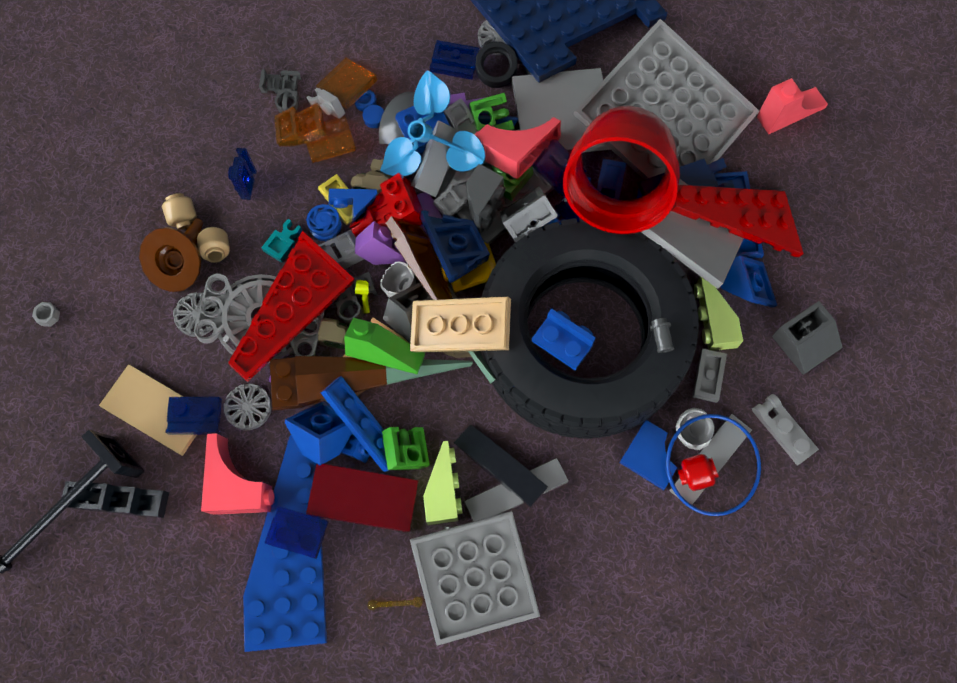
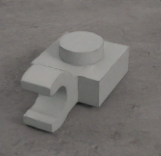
[307,88,345,119]

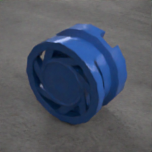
[306,204,342,241]

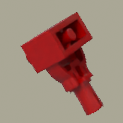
[350,173,423,237]

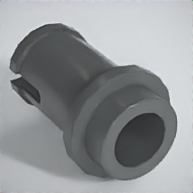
[650,318,674,353]

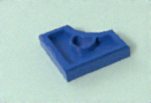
[619,420,678,490]

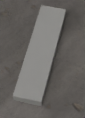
[669,414,752,505]
[465,458,568,521]

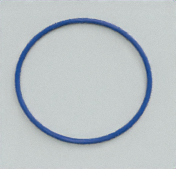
[666,414,761,516]

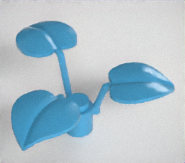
[380,71,486,176]

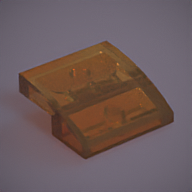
[274,103,326,147]
[302,116,356,163]

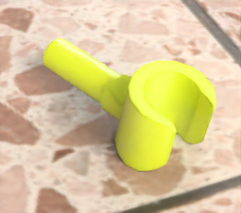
[355,280,370,314]

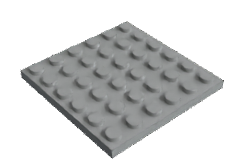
[573,19,759,180]

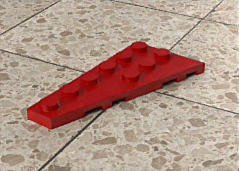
[671,185,804,257]
[228,231,355,382]

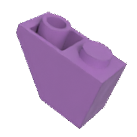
[355,221,406,265]

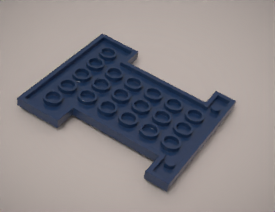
[471,0,667,83]

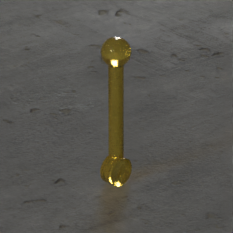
[367,597,423,611]

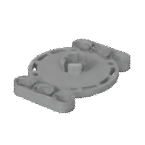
[194,274,326,363]

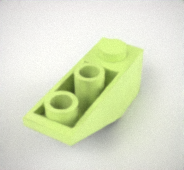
[694,276,743,351]
[423,441,463,525]

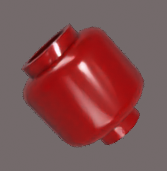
[678,454,719,491]

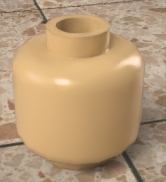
[162,193,197,230]
[197,227,230,263]

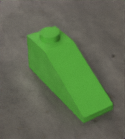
[345,318,425,374]

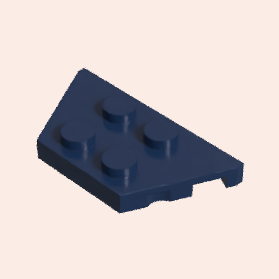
[420,210,490,283]

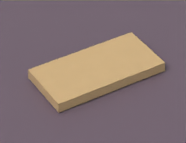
[410,297,511,352]
[99,364,211,456]

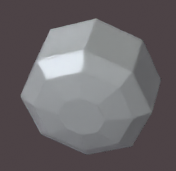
[32,302,60,327]

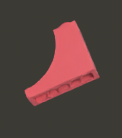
[757,78,828,135]
[474,117,561,179]
[201,433,275,514]

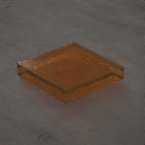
[316,58,378,109]

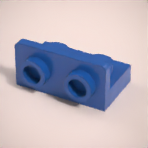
[532,309,596,370]

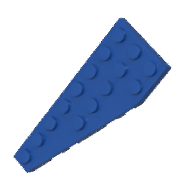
[243,435,327,652]

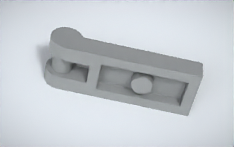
[752,394,819,466]

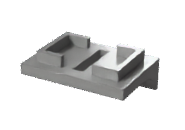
[319,230,364,269]

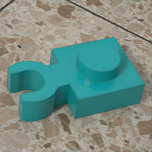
[261,219,302,263]

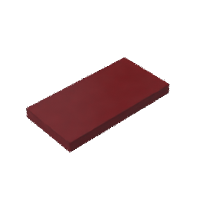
[306,464,418,533]

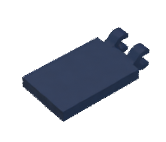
[638,158,735,196]

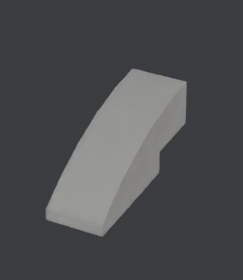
[411,120,458,197]

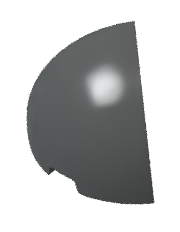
[379,91,415,144]

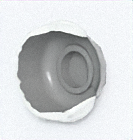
[380,261,416,297]
[675,408,714,450]

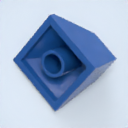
[720,255,777,307]
[285,401,352,465]

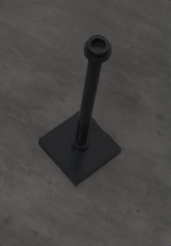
[0,429,144,574]

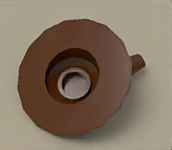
[139,218,204,292]

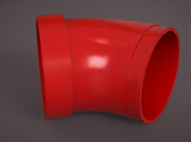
[563,106,680,234]

